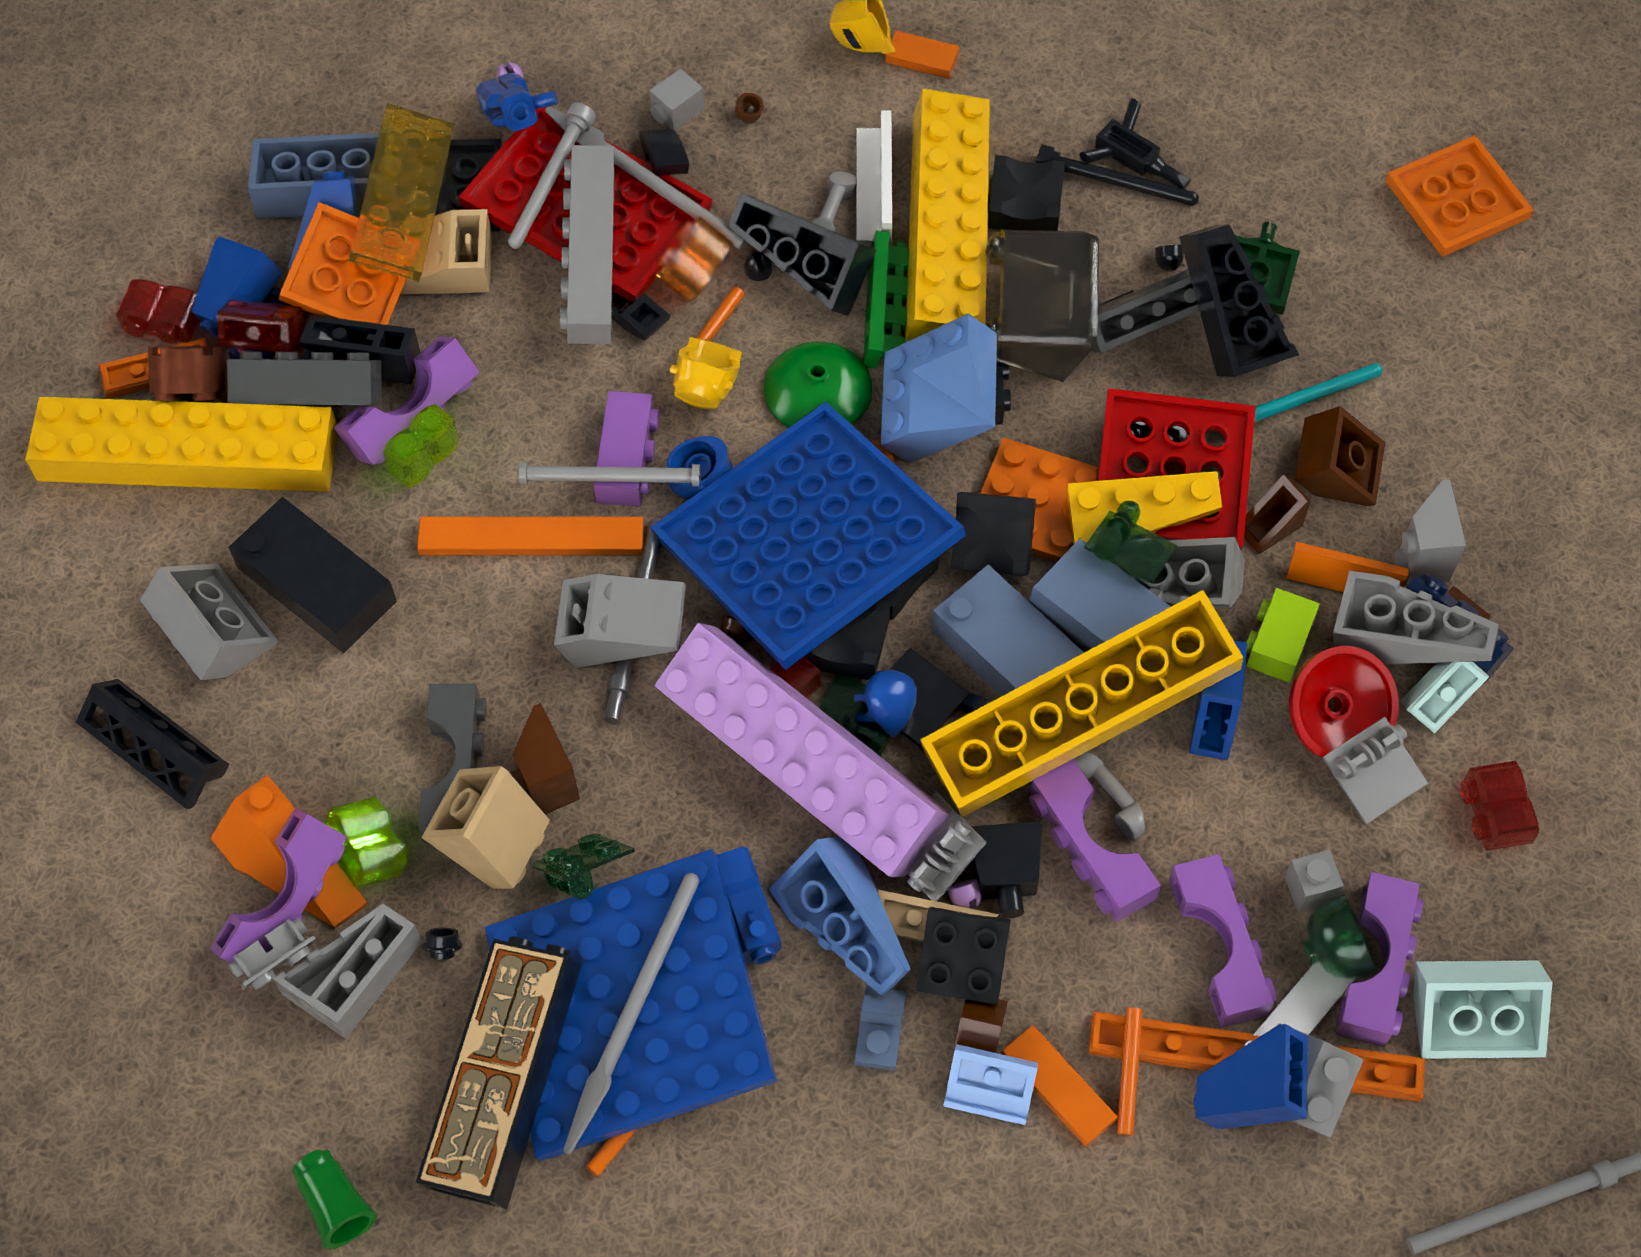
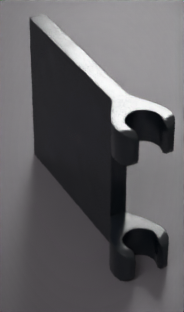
[861,648,989,753]

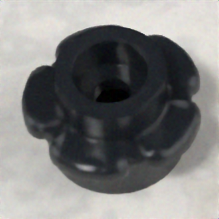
[422,927,462,960]

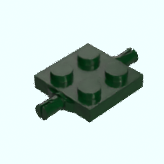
[1235,221,1300,315]

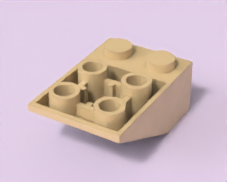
[393,209,492,294]

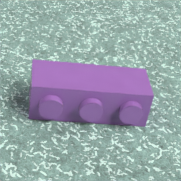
[594,391,660,507]

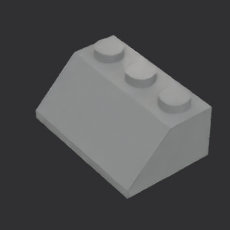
[140,563,279,680]

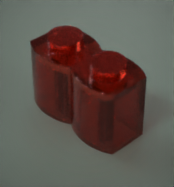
[116,279,199,344]
[1461,761,1539,851]

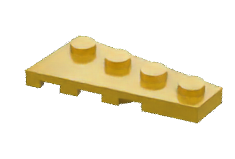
[1067,471,1222,551]

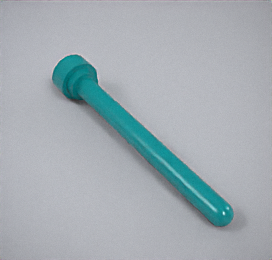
[1255,363,1383,422]

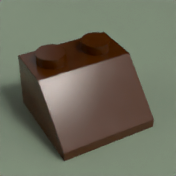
[1294,406,1385,506]
[510,703,580,815]

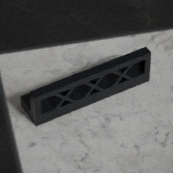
[76,679,229,809]

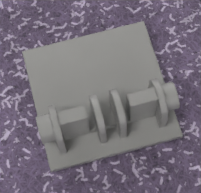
[1322,717,1428,825]
[907,791,987,902]

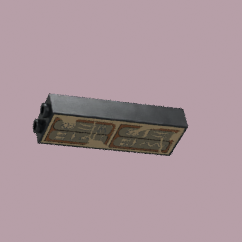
[416,936,582,1210]

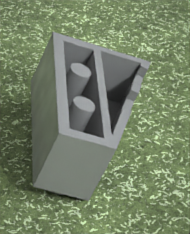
[273,904,422,1039]

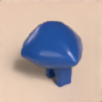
[854,670,917,737]

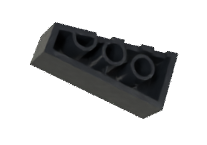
[1179,224,1299,377]

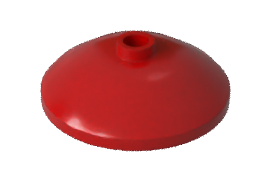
[1289,646,1399,759]

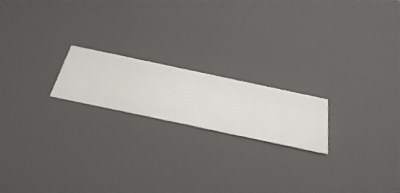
[1244,947,1362,1046]

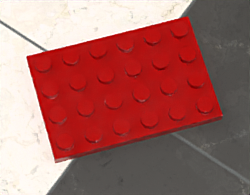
[459,107,713,303]

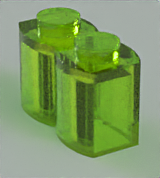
[383,404,459,488]
[325,797,408,888]

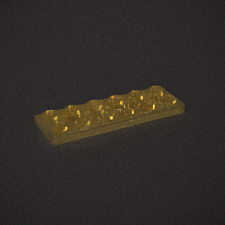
[348,103,454,282]

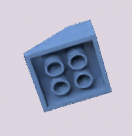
[881,313,997,463]

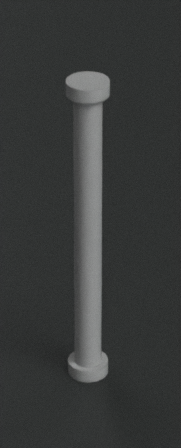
[519,462,701,487]

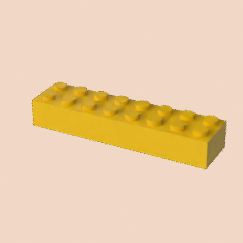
[905,88,990,341]
[25,397,338,492]
[921,590,1244,817]

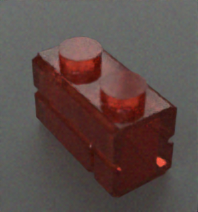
[217,300,303,352]

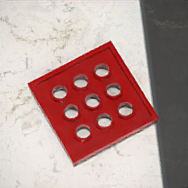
[1097,388,1256,550]

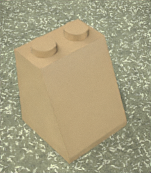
[421,766,550,889]

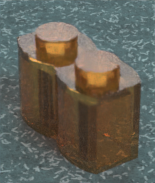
[656,217,733,302]

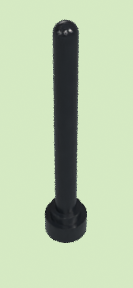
[1036,144,1199,206]

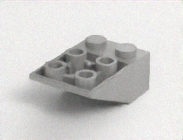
[554,574,686,668]

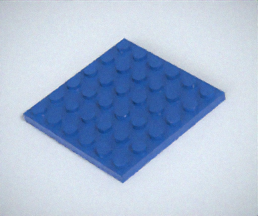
[650,402,966,670]
[485,849,778,1161]

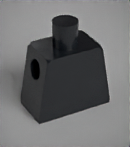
[969,821,1042,918]

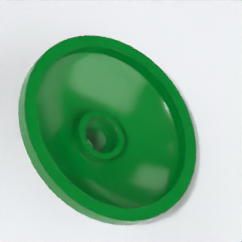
[764,341,872,428]

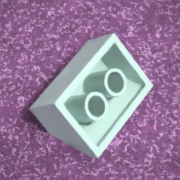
[1413,960,1552,1059]

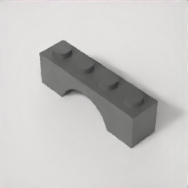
[418,684,487,842]

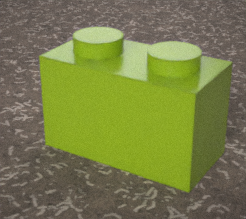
[1246,588,1320,683]

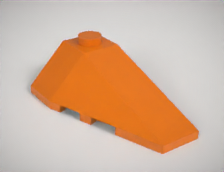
[210,774,368,929]

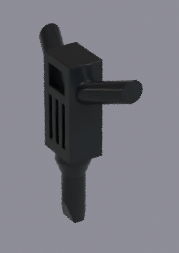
[1079,98,1191,189]

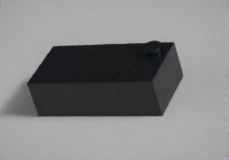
[228,497,397,653]

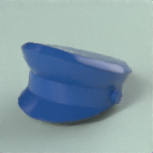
[667,436,732,499]

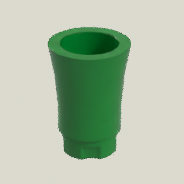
[292,1149,377,1249]

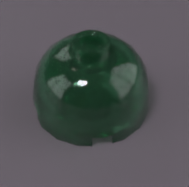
[1302,894,1377,979]

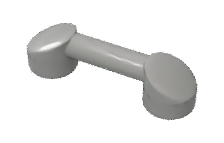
[812,171,857,232]
[1074,752,1145,841]

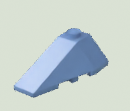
[769,836,911,995]

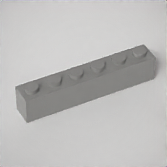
[560,145,614,344]

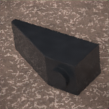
[299,315,420,384]

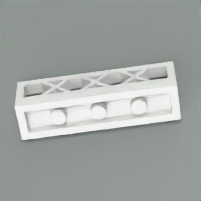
[856,111,892,247]

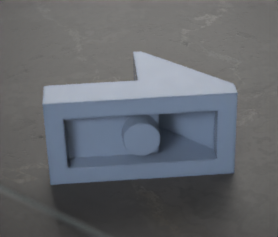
[854,985,907,1071]

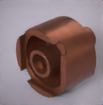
[148,346,225,401]

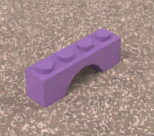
[333,336,480,465]
[1029,759,1161,922]
[210,807,347,963]
[1169,854,1276,1028]
[1336,872,1424,1047]

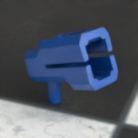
[475,72,558,131]
[716,846,782,965]

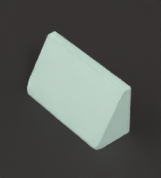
[1401,661,1489,733]

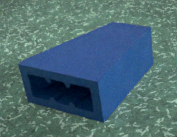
[289,171,359,271]
[191,236,283,341]
[1189,641,1247,760]
[1194,1024,1308,1129]

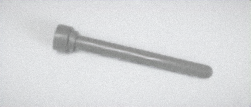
[508,102,596,249]

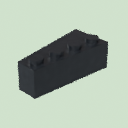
[728,193,876,316]

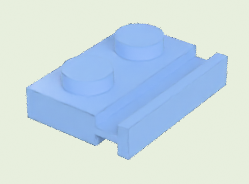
[943,1044,1038,1125]

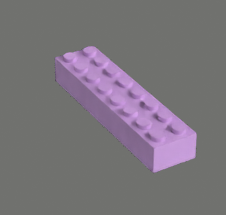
[654,623,951,877]

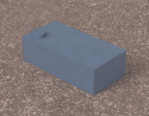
[248,132,397,219]
[1029,539,1171,652]
[932,565,1084,696]

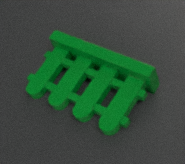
[863,230,909,368]

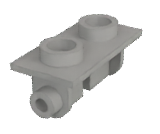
[228,918,315,991]

